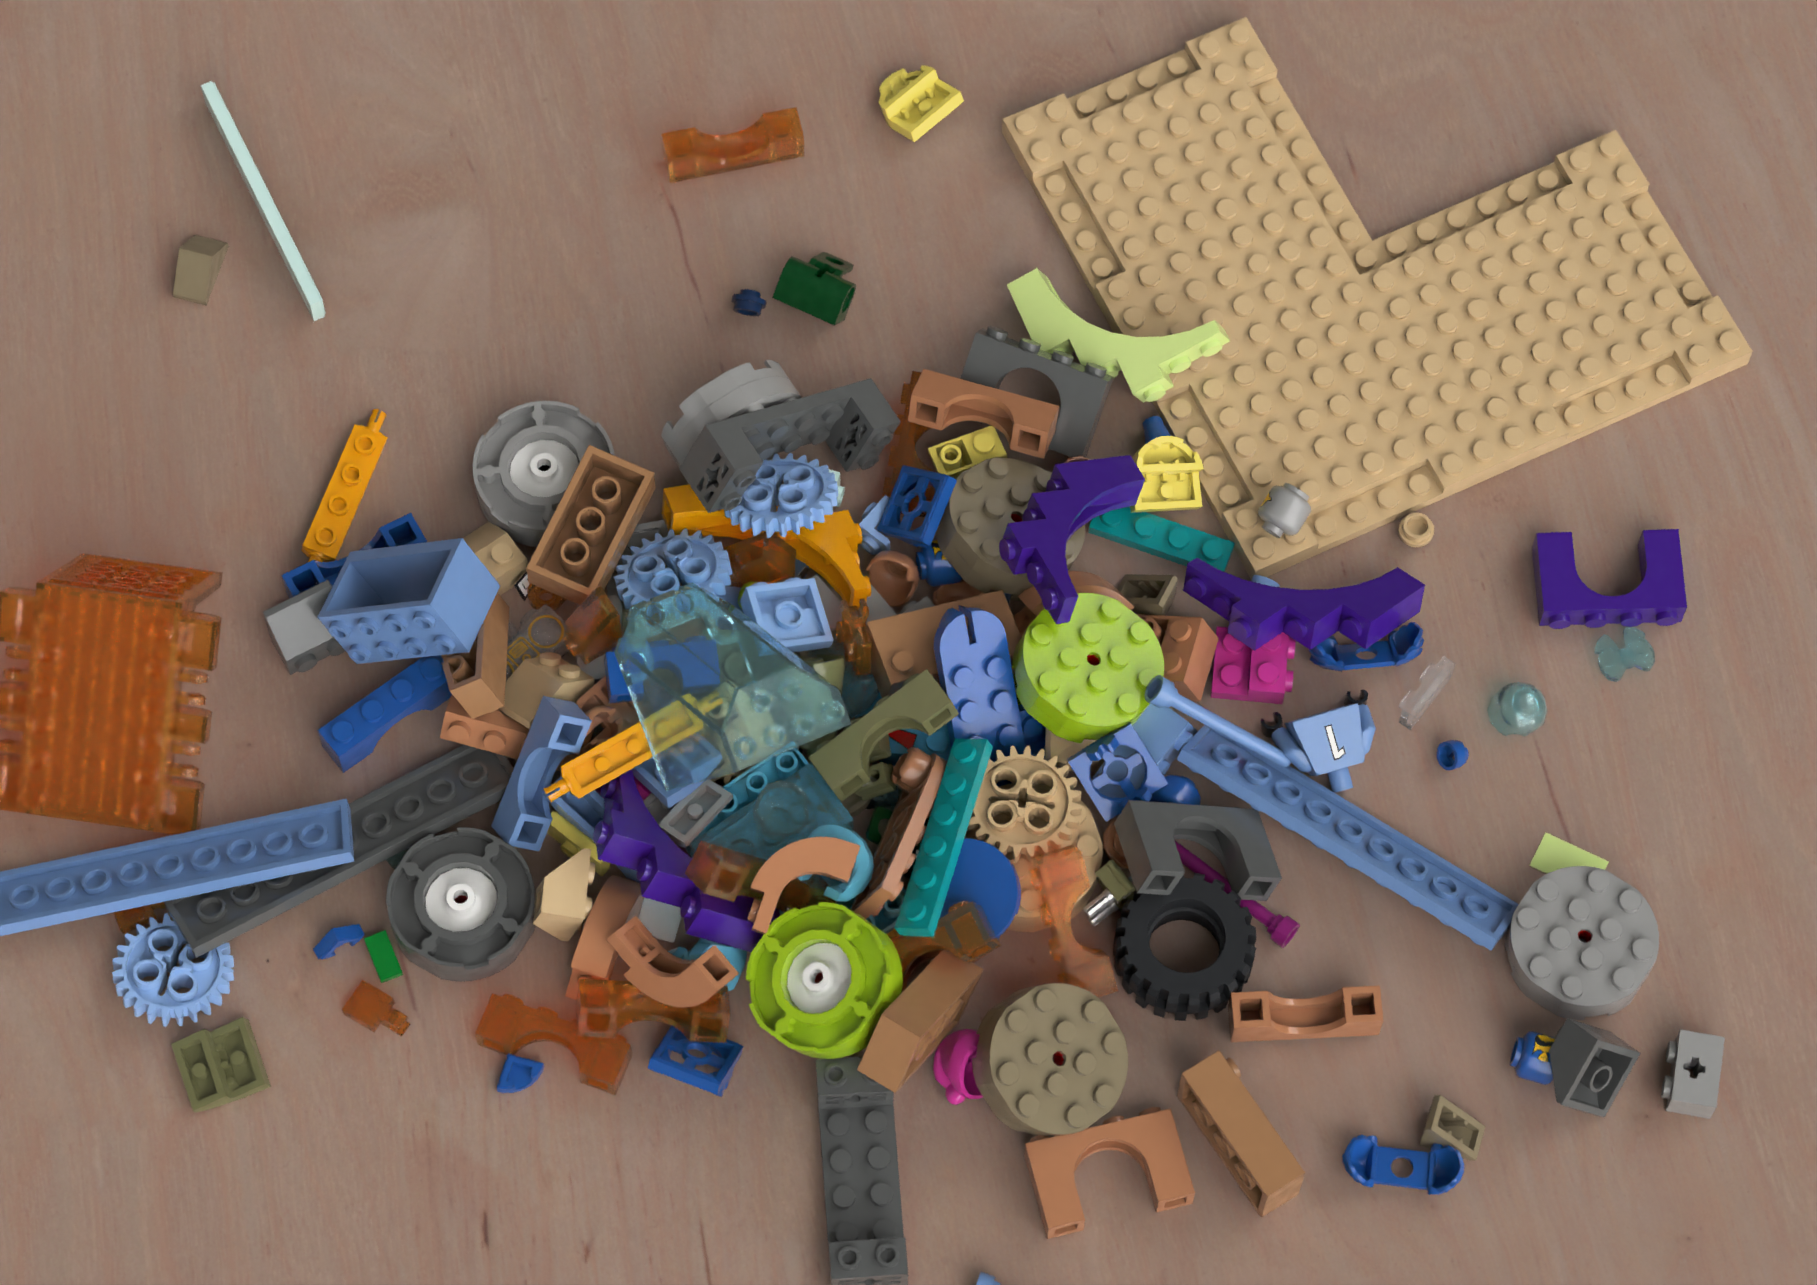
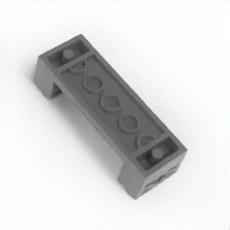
[679,378,901,513]
[816,1056,908,1285]

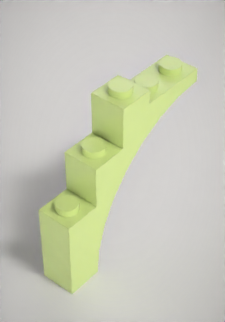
[1007,268,1230,403]

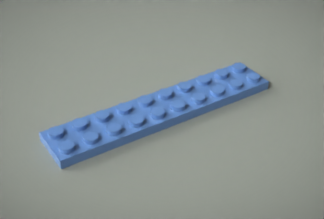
[1177,725,1519,951]
[0,798,354,936]

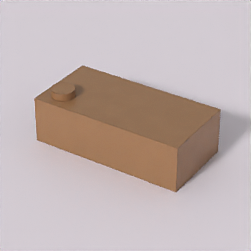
[526,445,656,611]
[861,590,1021,698]
[857,947,984,1093]
[1177,1050,1305,1218]

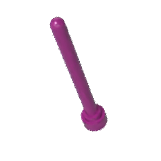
[1174,840,1300,948]

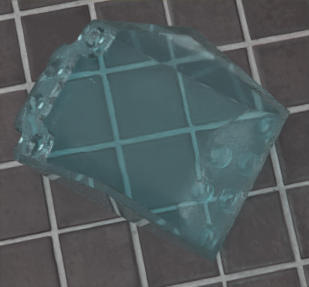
[614,582,851,791]

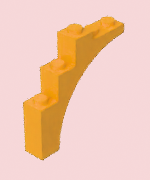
[661,484,871,615]

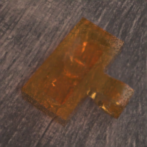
[836,599,872,675]

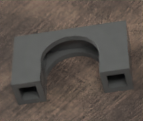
[960,326,1114,457]
[1114,800,1282,901]

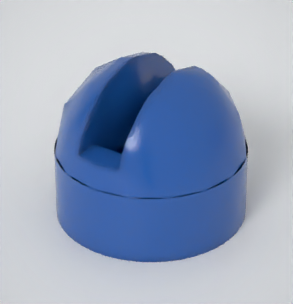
[1436,740,1469,770]

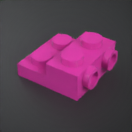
[1211,626,1296,704]

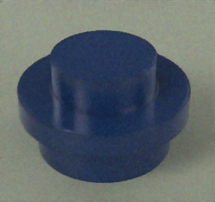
[731,289,767,316]

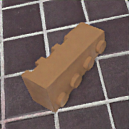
[441,592,510,719]

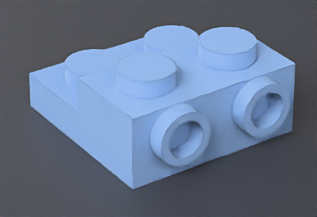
[740,577,834,657]

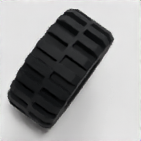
[1113,872,1257,1021]

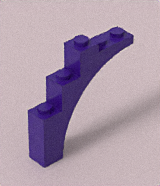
[999,455,1145,624]
[1183,558,1425,651]
[593,769,780,952]

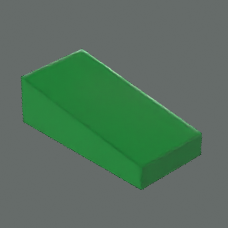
[364,930,403,984]

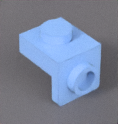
[859,495,891,555]

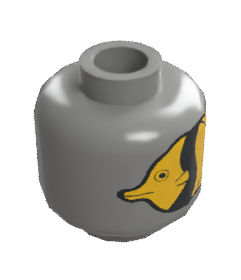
[1258,483,1311,538]

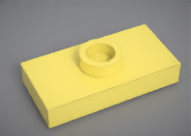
[547,811,610,876]

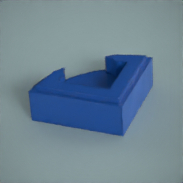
[313,924,365,960]
[497,1054,544,1093]

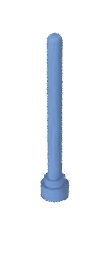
[1145,675,1291,767]

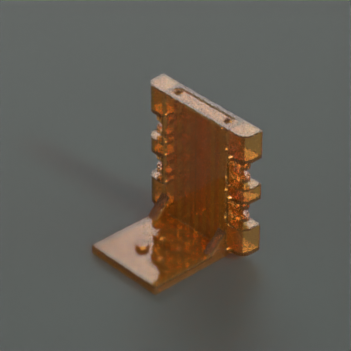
[0,553,223,835]

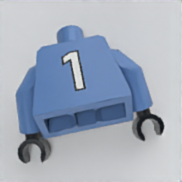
[1261,690,1376,793]

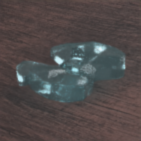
[1594,627,1655,682]

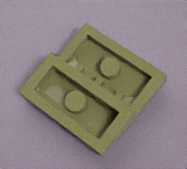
[171,1017,271,1113]

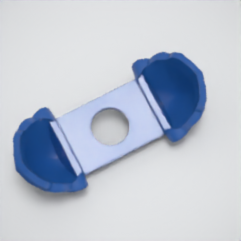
[1308,622,1424,672]
[1342,1135,1465,1195]

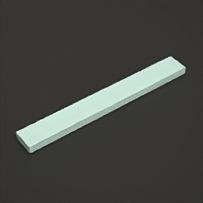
[201,81,326,321]

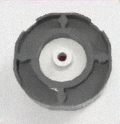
[386,827,536,982]

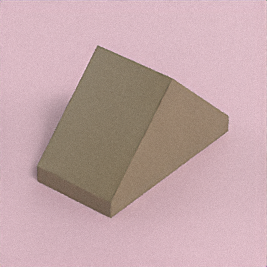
[173,235,229,306]
[1117,574,1178,616]
[1419,1095,1486,1161]

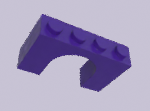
[1532,529,1687,629]

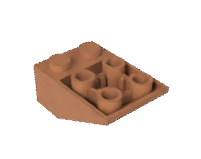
[1136,614,1219,702]

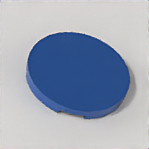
[929,838,1021,951]

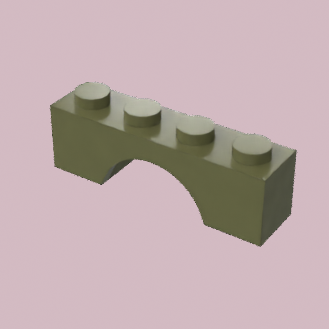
[808,669,959,802]

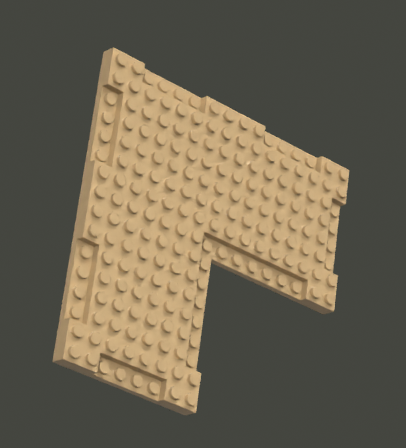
[1002,17,1753,579]

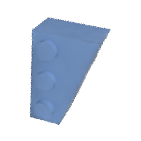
[1093,704,1198,798]

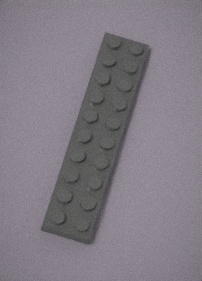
[163,745,514,958]

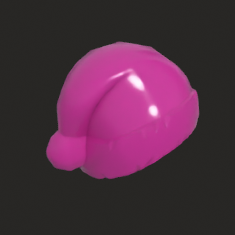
[933,1029,983,1105]

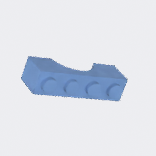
[491,696,592,851]

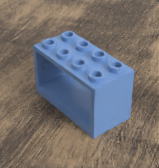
[317,538,500,664]

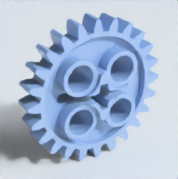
[724,453,838,538]
[614,528,733,623]
[112,913,234,1027]

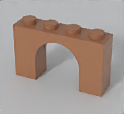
[1024,1107,1195,1239]

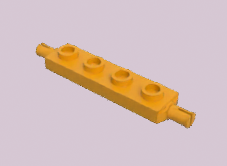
[301,409,388,563]
[543,691,724,802]

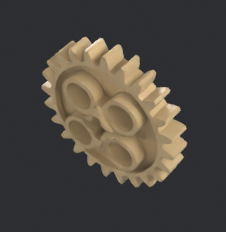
[967,745,1082,863]

